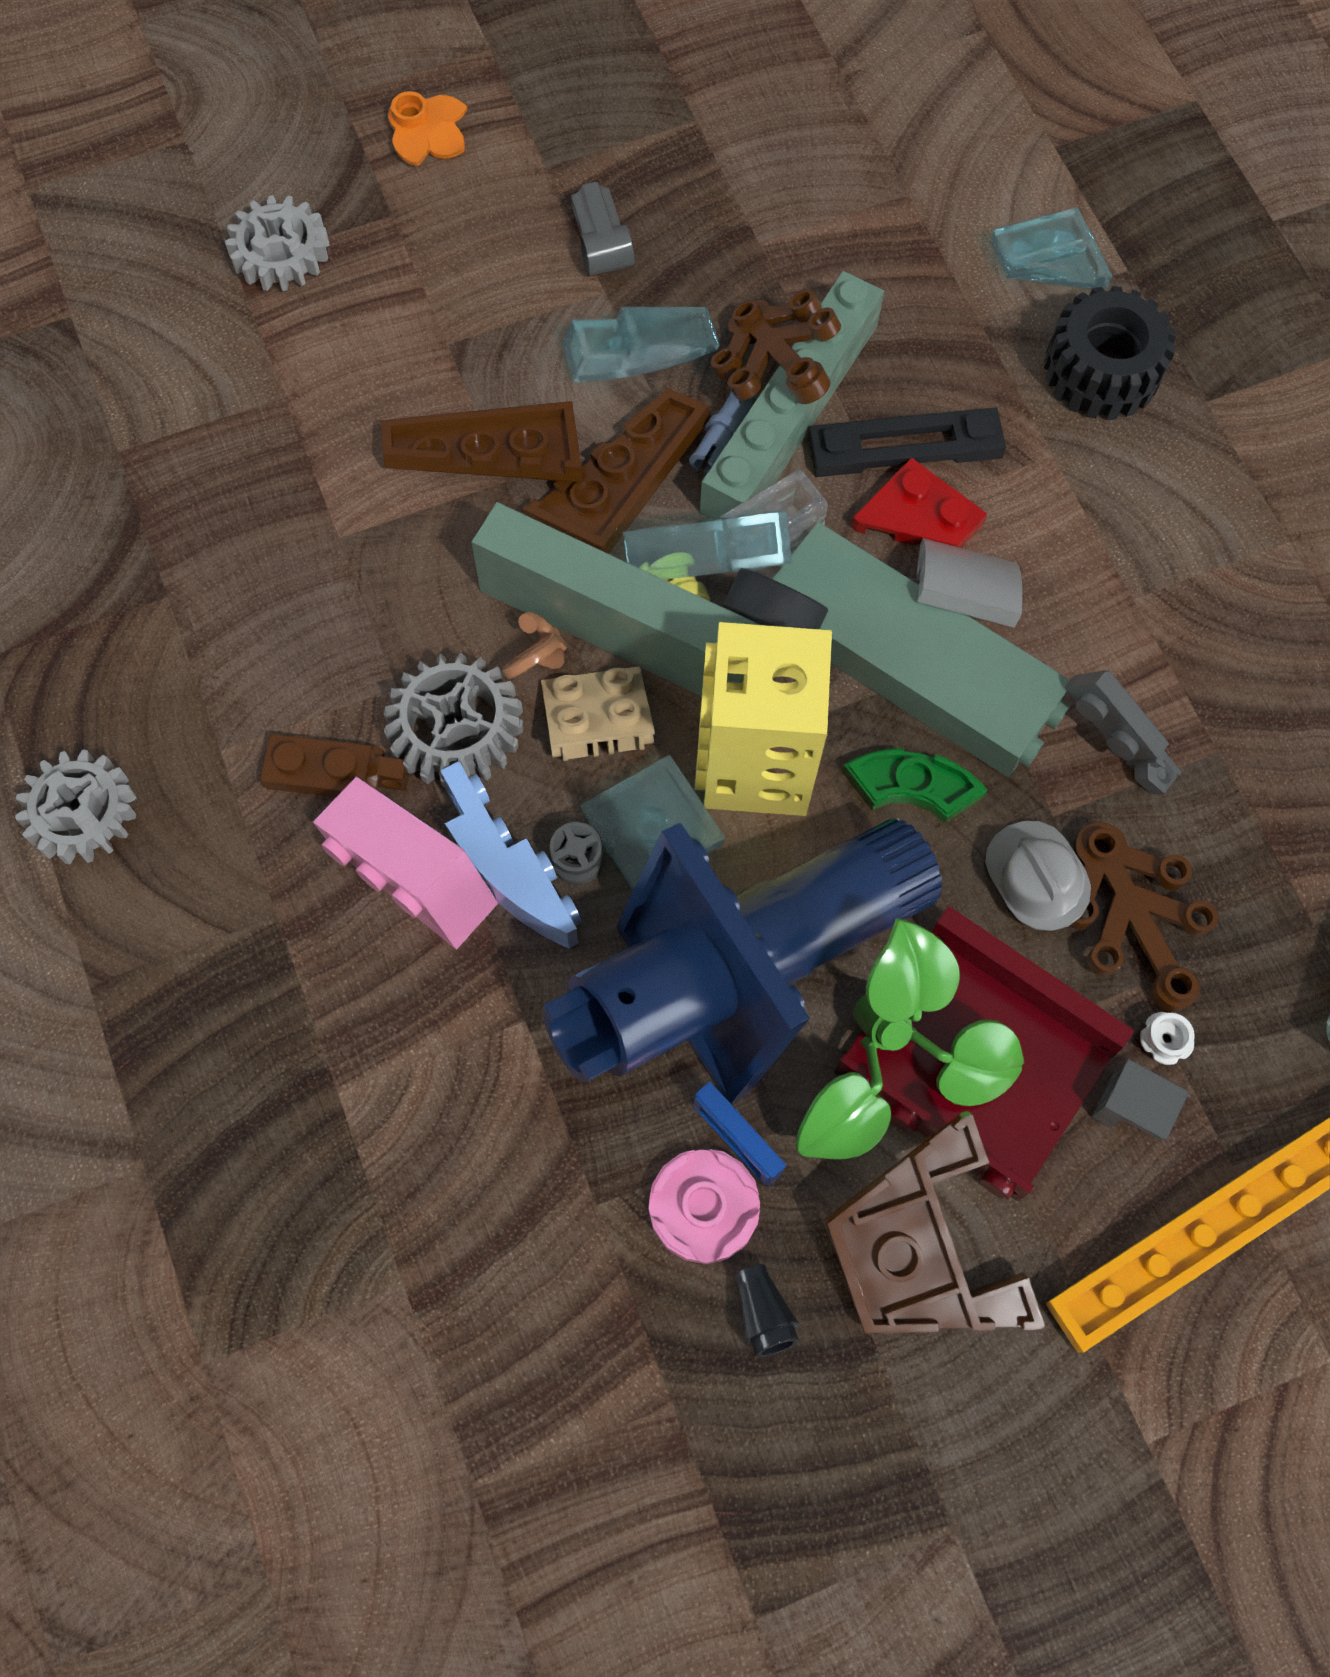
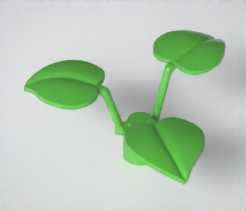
[795,918,1024,1159]

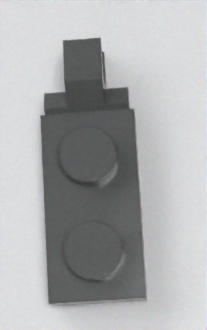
[1064,670,1182,794]

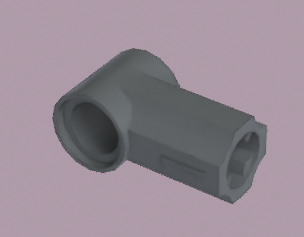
[571,182,635,277]

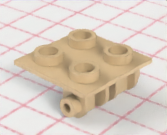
[541,666,655,761]

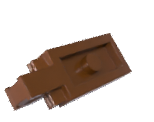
[260,734,409,797]

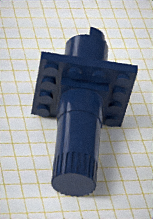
[543,818,942,1105]

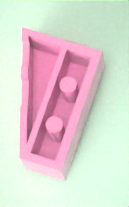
[313,776,498,950]

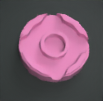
[648,1149,760,1264]

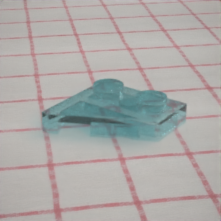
[990,207,1113,289]

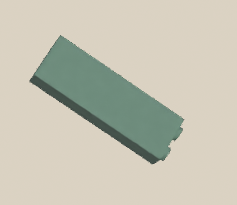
[471,502,760,697]
[773,522,1072,778]

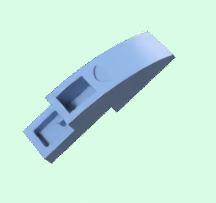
[440,761,582,949]

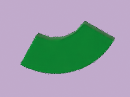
[842,748,988,823]

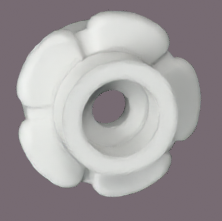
[1140,1012,1194,1065]

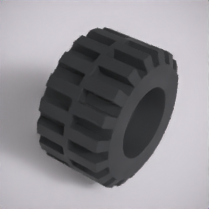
[1044,286,1176,420]

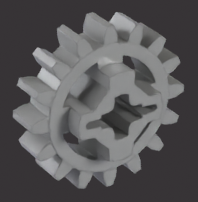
[225,195,330,291]
[15,750,137,864]

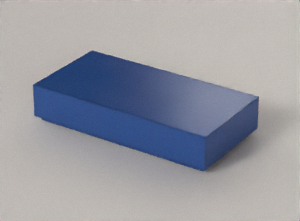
[693,1081,786,1187]

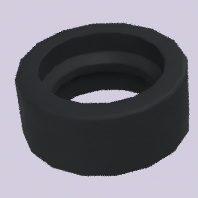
[724,568,828,629]

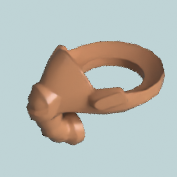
[502,612,567,681]

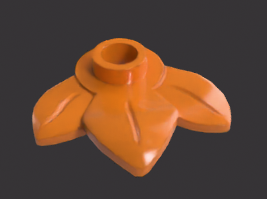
[388,91,467,166]

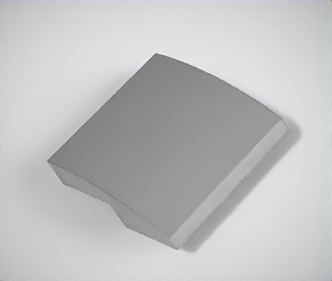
[916,538,1023,628]

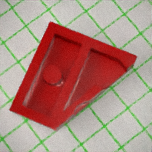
[851,458,987,548]

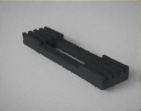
[808,407,1006,477]

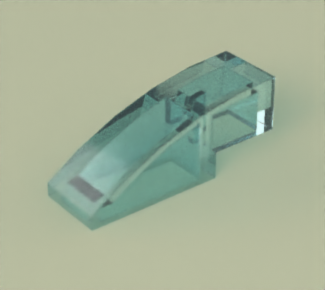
[562,307,720,383]
[623,510,792,580]

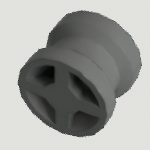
[549,822,603,885]

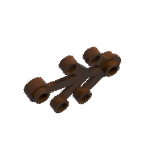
[711,289,841,404]
[1070,822,1218,1013]

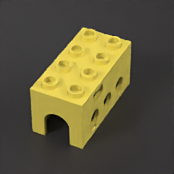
[695,622,832,816]

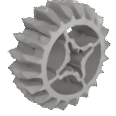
[384,652,524,788]

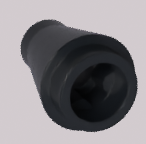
[734,1264,800,1358]

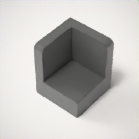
[1091,1059,1189,1140]

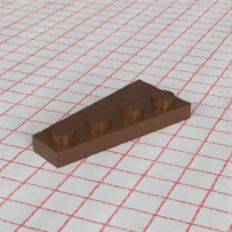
[523,388,710,554]
[381,401,583,482]

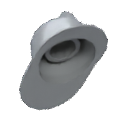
[985,821,1091,931]

